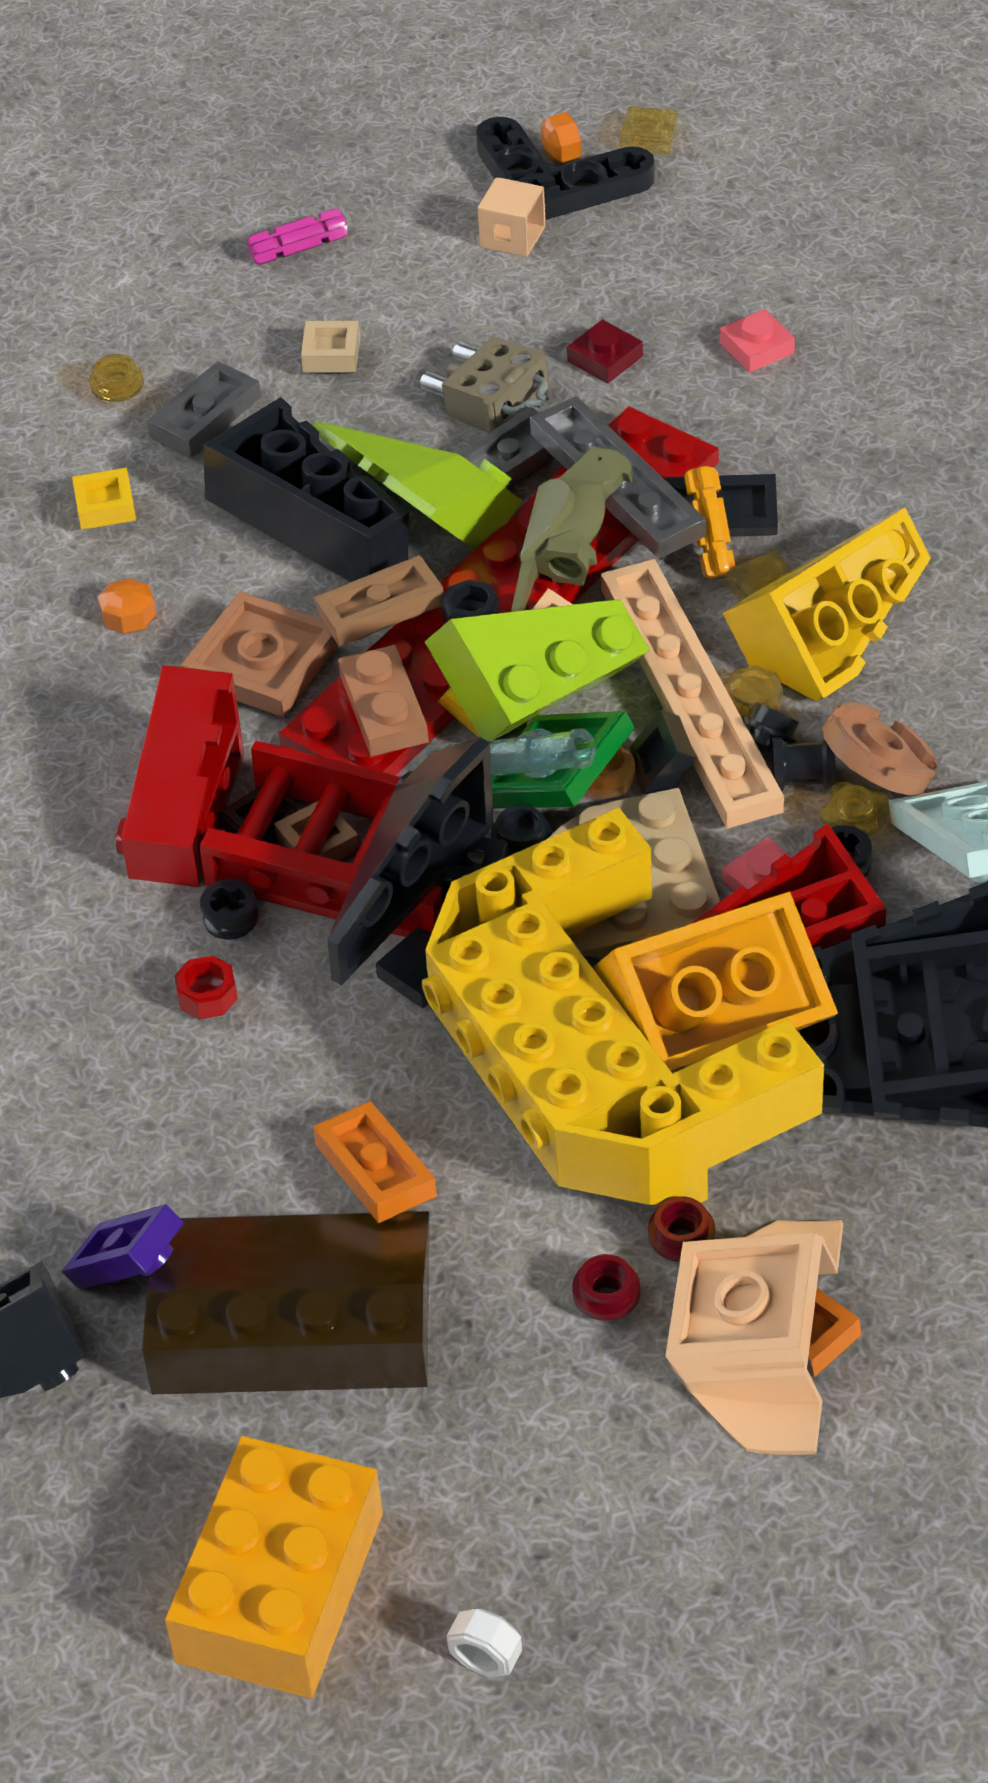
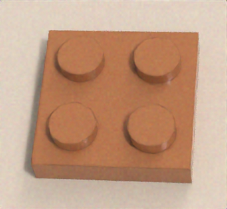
[180,591,339,717]

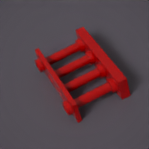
[200,740,485,937]

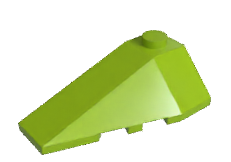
[313,421,523,550]

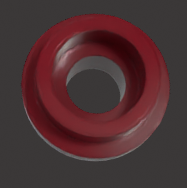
[648,1196,715,1262]
[572,1254,641,1321]

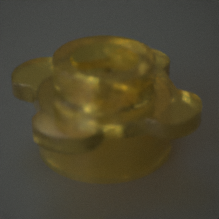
[819,782,889,837]

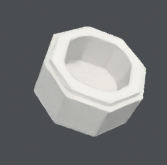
[447,1609,522,1678]

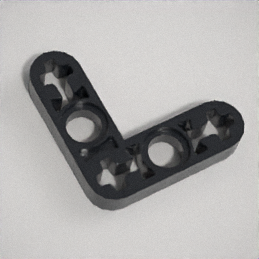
[476,117,655,220]

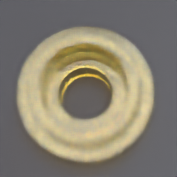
[89,354,144,402]

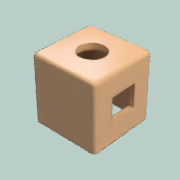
[478,177,546,257]

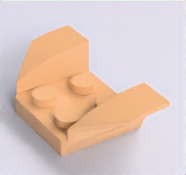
[665,1220,843,1455]

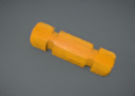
[684,466,736,579]

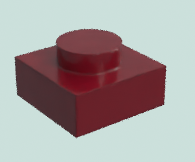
[567,319,643,384]

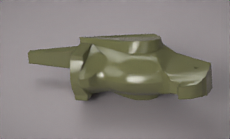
[511,446,633,612]

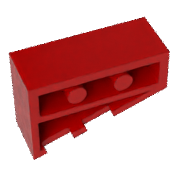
[116,665,245,887]
[691,823,886,950]

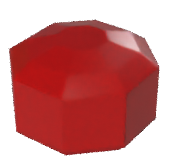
[174,955,238,1020]

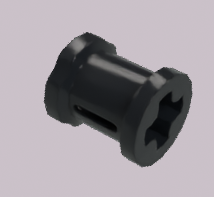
[772,737,836,791]

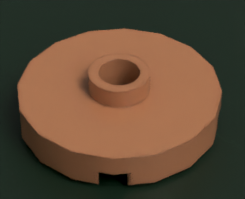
[822,702,937,795]

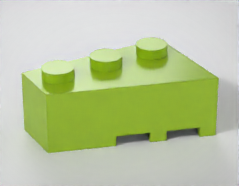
[425,599,650,742]

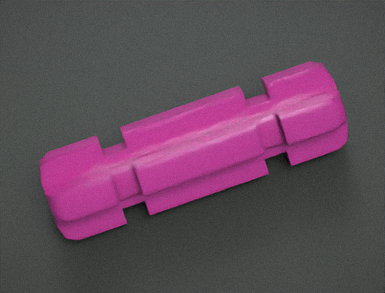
[247,208,348,265]

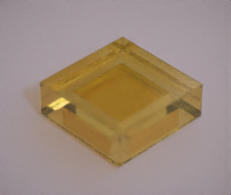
[620,106,678,155]

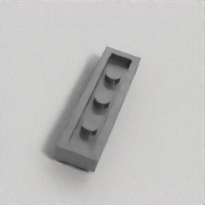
[530,396,706,559]

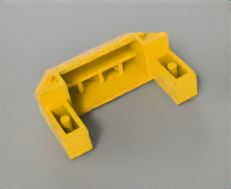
[422,807,824,1205]

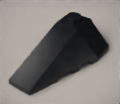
[327,737,494,986]
[0,1261,85,1398]

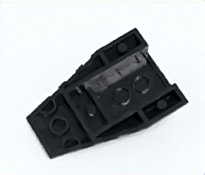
[798,881,988,1128]

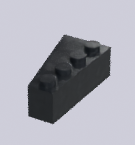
[203,397,409,582]

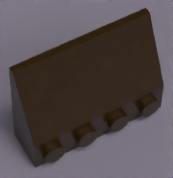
[142,1211,430,1395]

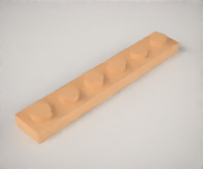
[601,559,784,829]

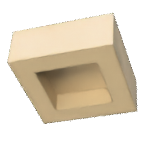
[301,321,360,373]

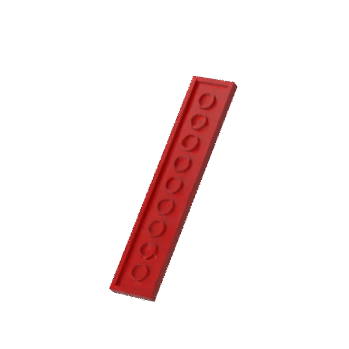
[279,406,719,775]

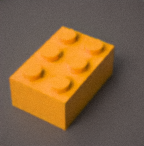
[165,1435,383,1699]

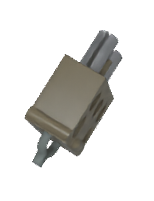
[420,336,550,433]

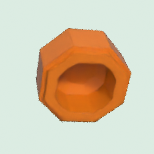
[541,112,582,166]
[98,578,156,634]

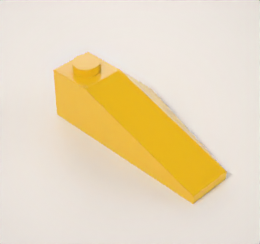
[722,507,931,702]

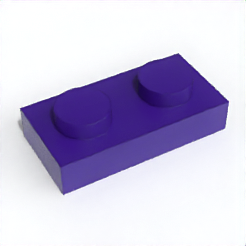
[61,1204,184,1289]

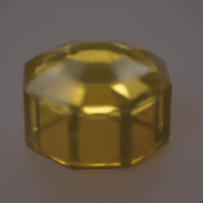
[724,665,783,718]

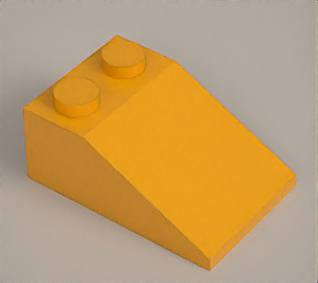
[593,892,838,1074]

